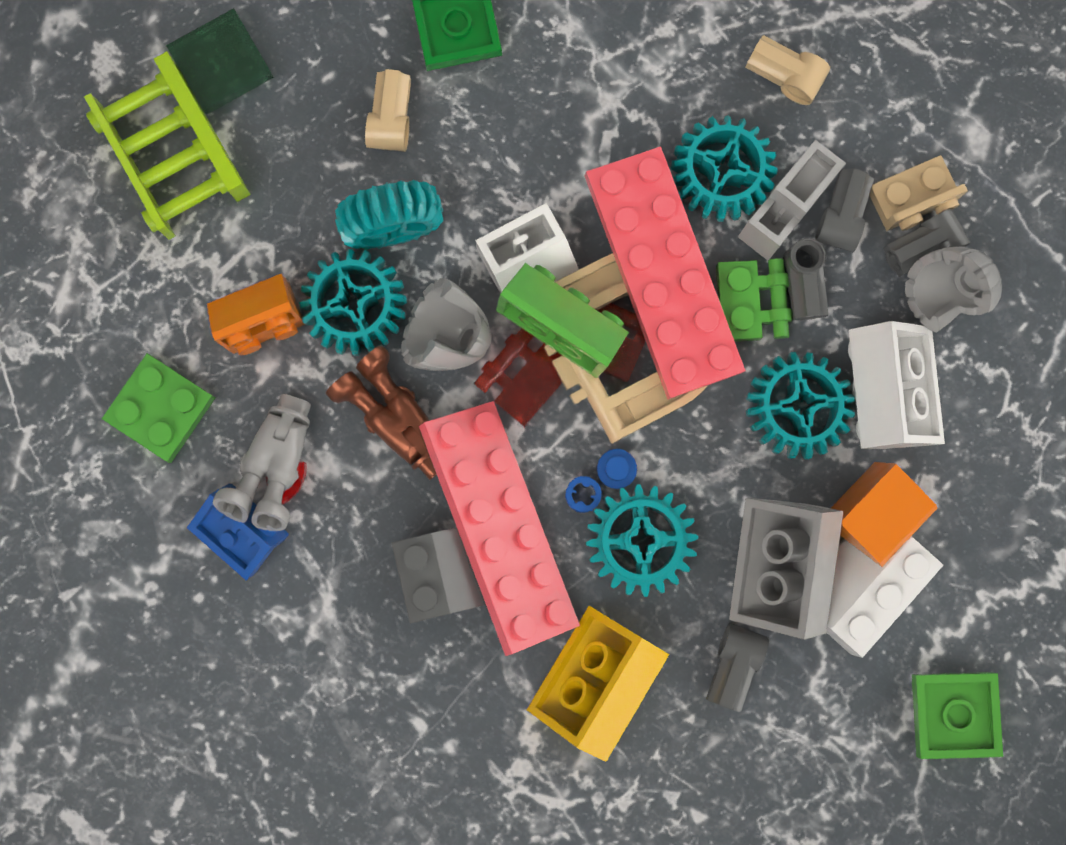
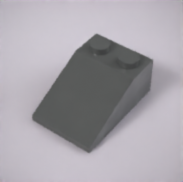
[392,527,486,624]

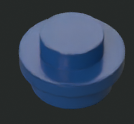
[597,449,637,489]

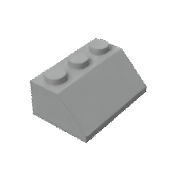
[729,498,843,640]

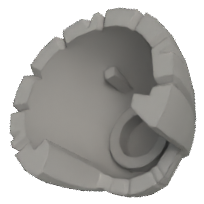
[905,246,1002,333]
[401,278,492,371]

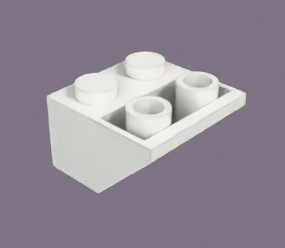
[475,203,579,294]

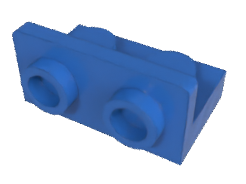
[187,483,289,580]

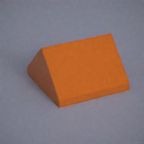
[831,462,937,567]

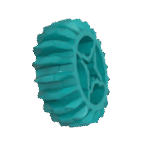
[670,115,778,222]
[335,180,443,250]
[299,249,407,356]
[746,352,855,460]

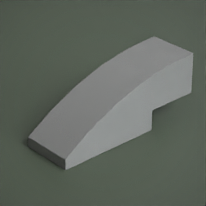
[738,140,846,260]

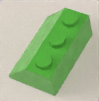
[496,263,629,378]

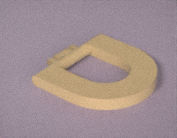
[544,253,723,444]

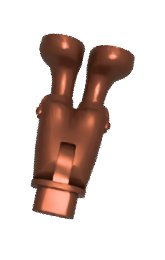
[326,345,437,480]

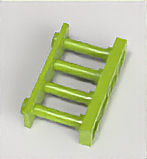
[84,51,251,240]

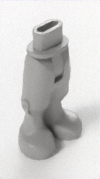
[213,394,311,531]

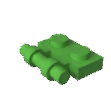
[716,258,792,342]

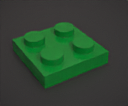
[412,0,502,71]

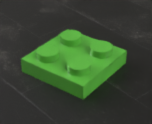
[102,353,216,463]
[912,672,1003,759]

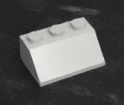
[848,321,945,449]
[826,536,943,658]

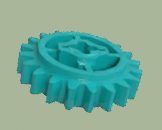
[585,484,698,597]

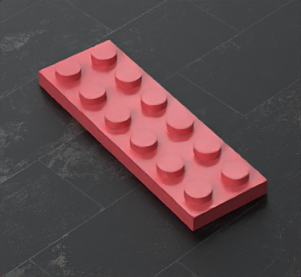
[584,147,746,400]
[419,401,580,656]

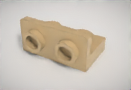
[869,155,968,231]

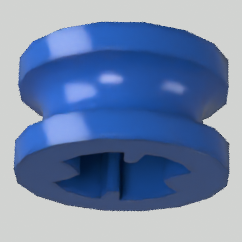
[565,476,602,513]

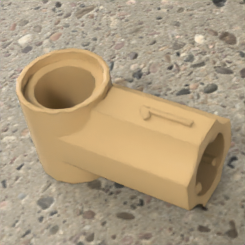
[745,35,830,105]
[365,69,411,152]

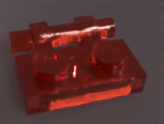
[473,328,563,428]

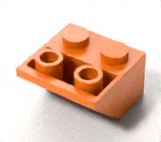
[207,273,305,355]

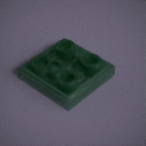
[166,8,274,115]

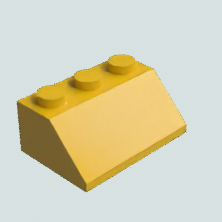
[527,606,669,762]

